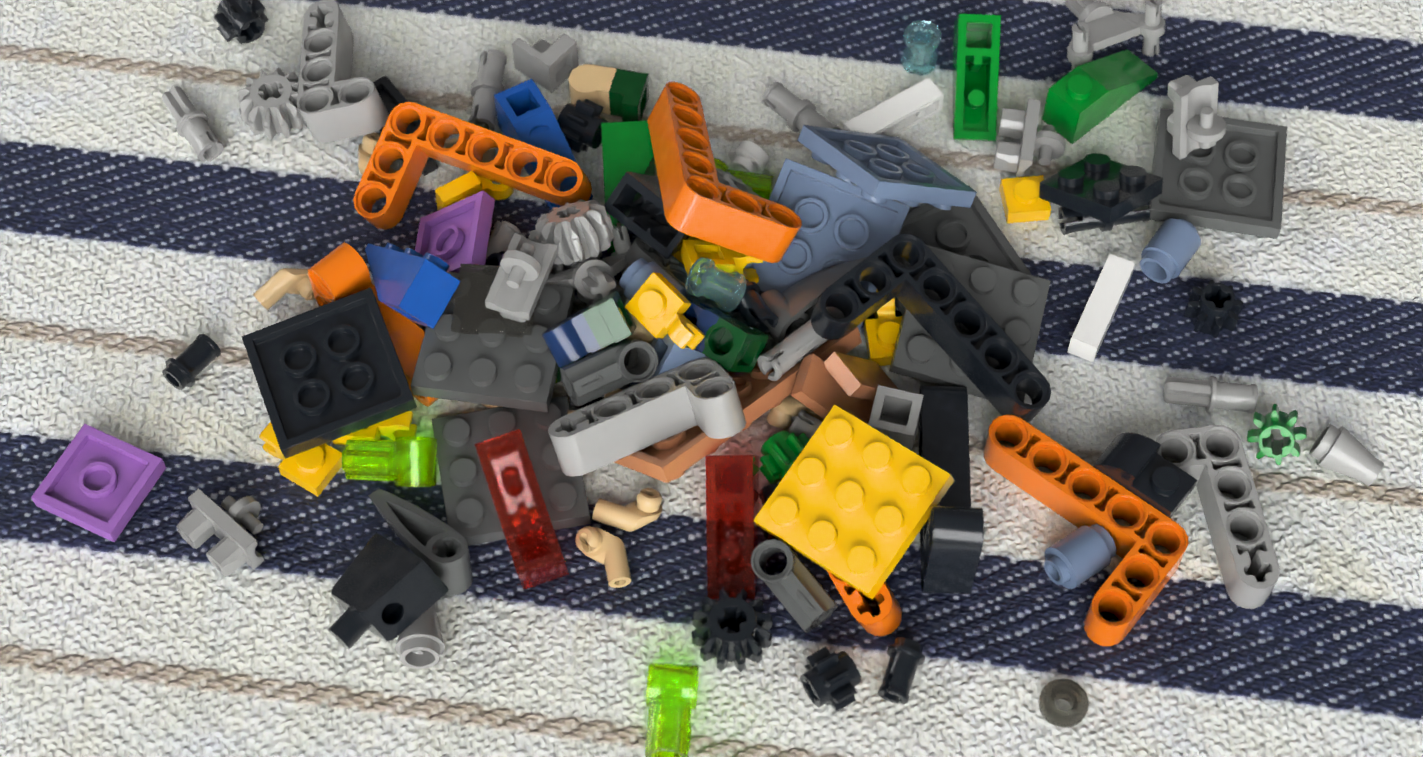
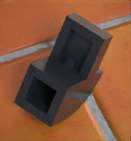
[1092,433,1197,518]

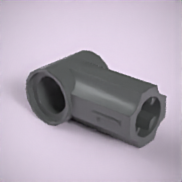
[560,337,658,407]
[751,539,838,633]

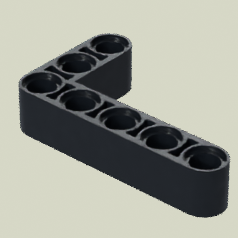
[811,233,1051,422]
[918,385,984,594]

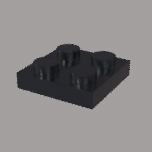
[1039,153,1163,224]

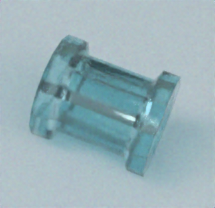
[901,20,941,76]
[685,257,747,312]

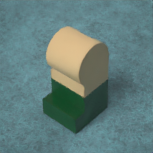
[569,64,649,122]

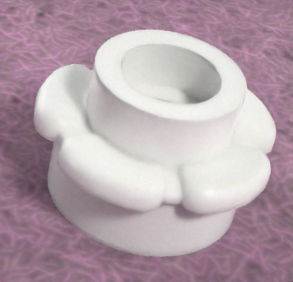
[728,141,769,180]

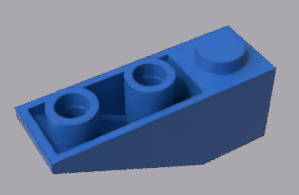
[494,79,593,210]
[365,243,461,329]

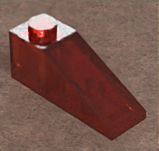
[475,429,569,590]
[706,455,759,599]

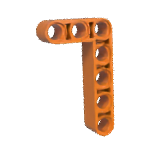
[648,81,802,263]
[353,102,592,230]
[984,414,1188,647]

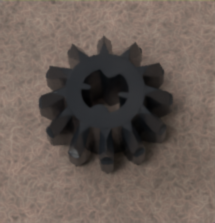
[691,587,773,672]

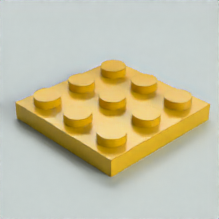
[753,404,954,600]

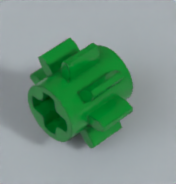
[1247,404,1307,465]
[759,430,809,484]

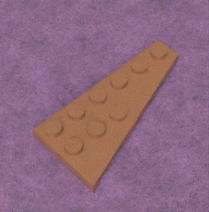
[614,327,862,483]

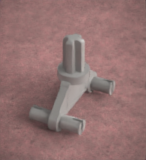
[1064,0,1165,71]
[545,223,631,299]

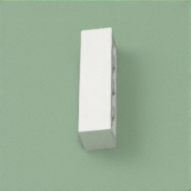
[843,77,944,137]
[1067,254,1136,362]

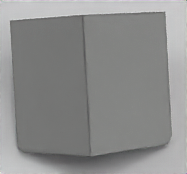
[512,33,579,93]

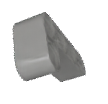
[297,0,389,143]
[548,358,746,476]
[1156,425,1280,609]

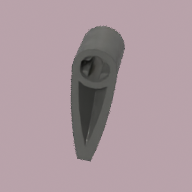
[760,257,867,343]
[368,488,473,596]

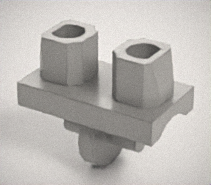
[1167,75,1226,160]
[994,99,1066,178]
[485,233,558,323]
[176,488,264,577]

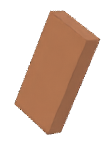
[824,351,898,401]
[791,353,874,424]

